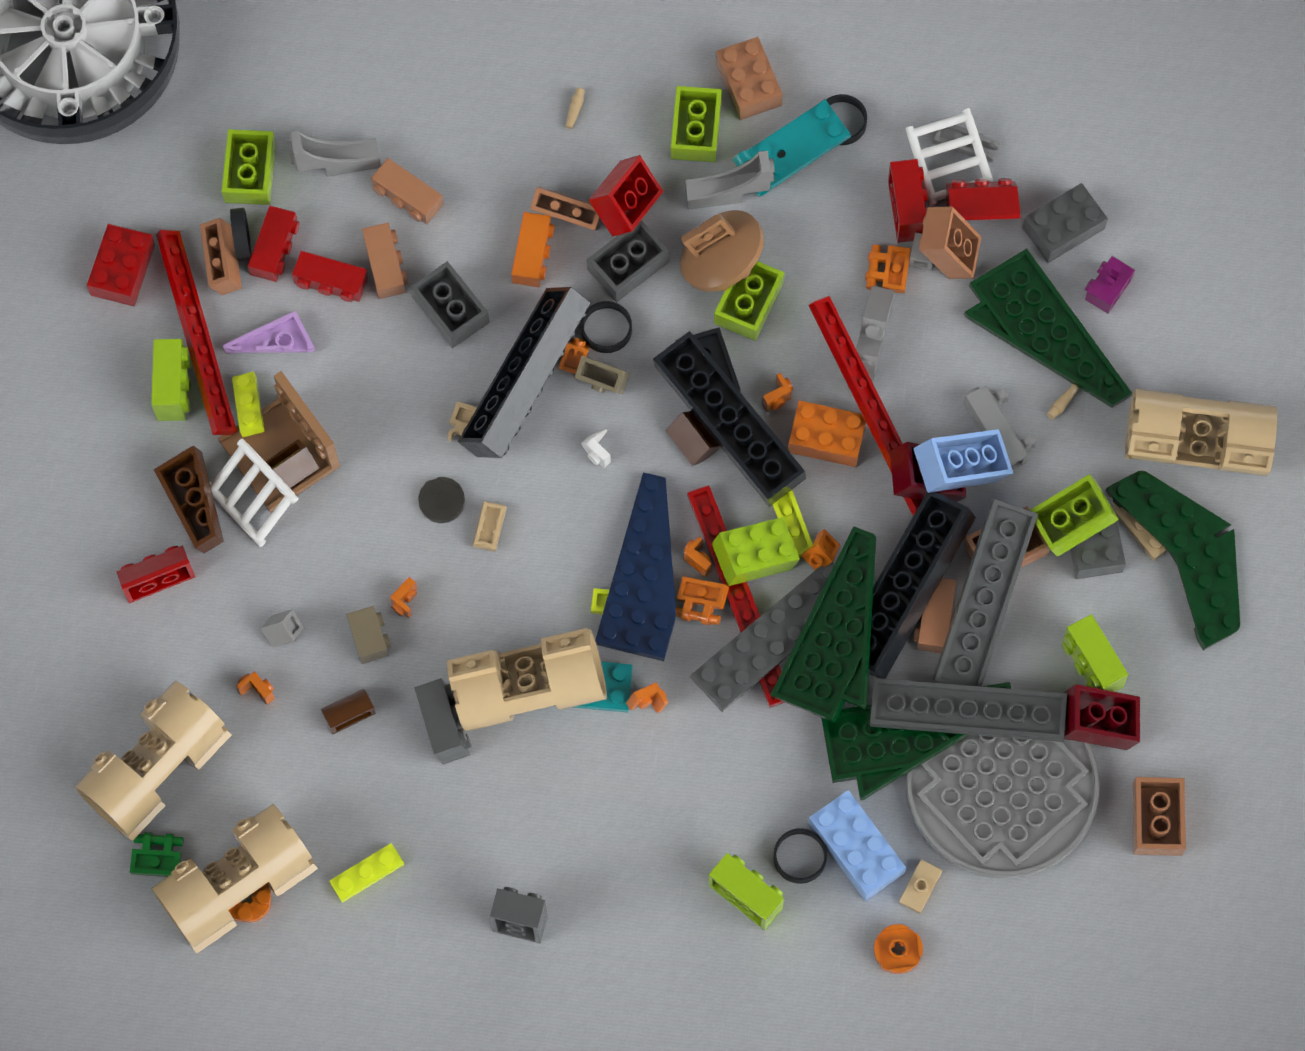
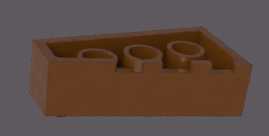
[153,445,224,554]

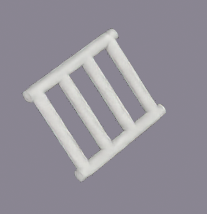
[905,108,993,206]
[210,439,299,547]

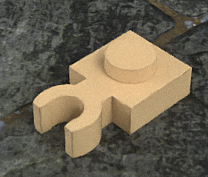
[448,401,477,445]

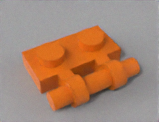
[865,244,911,294]
[676,576,729,625]

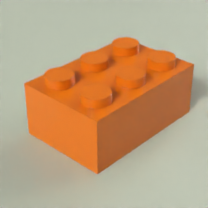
[788,400,866,467]

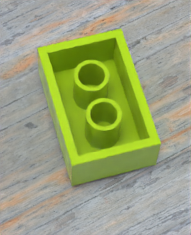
[671,86,722,163]
[222,129,276,205]
[714,261,785,341]
[151,339,191,421]
[1029,474,1119,557]
[712,517,800,586]
[1062,614,1129,692]
[708,853,784,931]

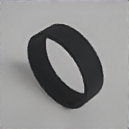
[826,94,867,145]
[230,207,252,259]
[581,301,632,353]
[773,828,827,884]

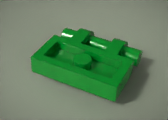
[130,832,184,877]

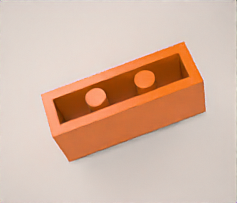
[511,212,555,287]

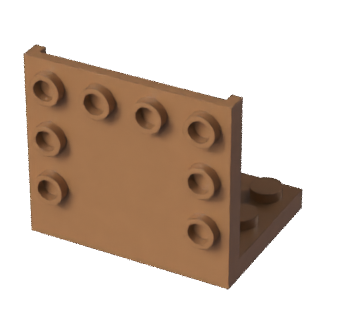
[218,371,340,513]

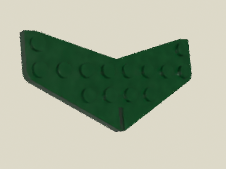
[1105,471,1240,651]

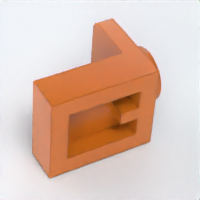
[558,337,590,374]
[802,529,840,570]
[683,536,712,577]
[390,577,417,618]
[626,682,668,713]

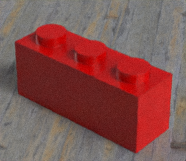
[248,205,300,282]
[292,251,368,302]

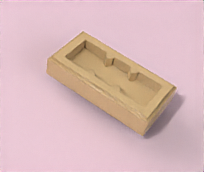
[473,501,507,552]
[899,860,943,914]

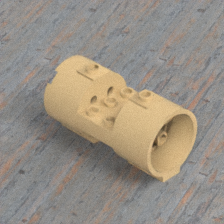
[1125,388,1277,476]
[447,628,607,731]
[74,681,231,841]
[151,804,318,954]

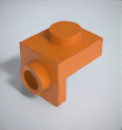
[762,373,793,412]
[236,671,275,705]

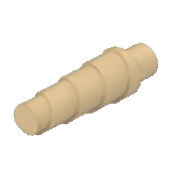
[565,88,585,129]
[1047,384,1079,420]

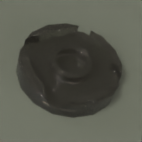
[418,477,465,524]

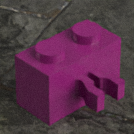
[1085,256,1135,314]

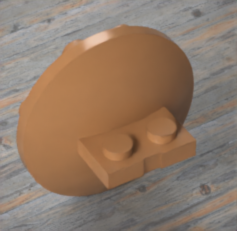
[680,210,764,292]

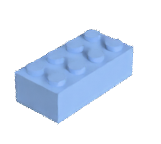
[913,429,1013,493]
[808,790,906,901]

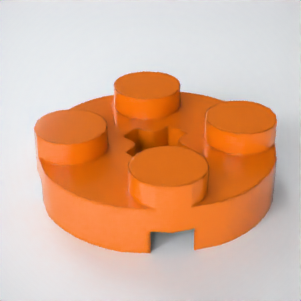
[228,883,272,923]
[874,924,923,974]

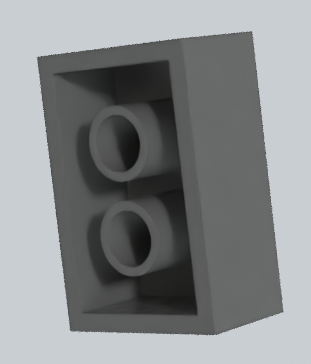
[1022,183,1108,263]
[587,220,670,303]
[410,261,490,349]
[1070,497,1126,579]
[414,678,472,764]
[490,887,548,943]

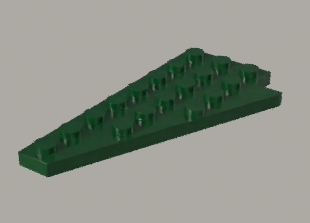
[964,248,1132,408]
[771,526,876,723]
[821,682,1011,801]

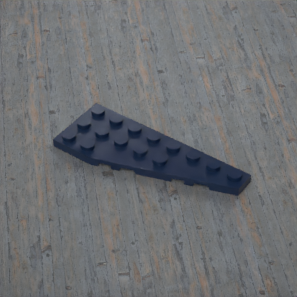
[595,472,676,661]

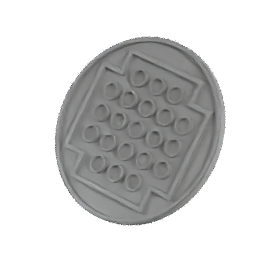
[906,735,1100,878]

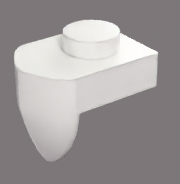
[581,429,611,468]

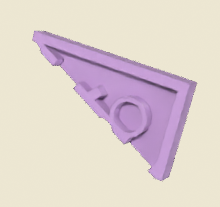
[222,311,315,353]

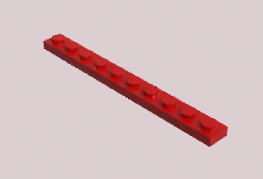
[156,230,237,435]
[808,296,922,515]
[687,485,785,708]

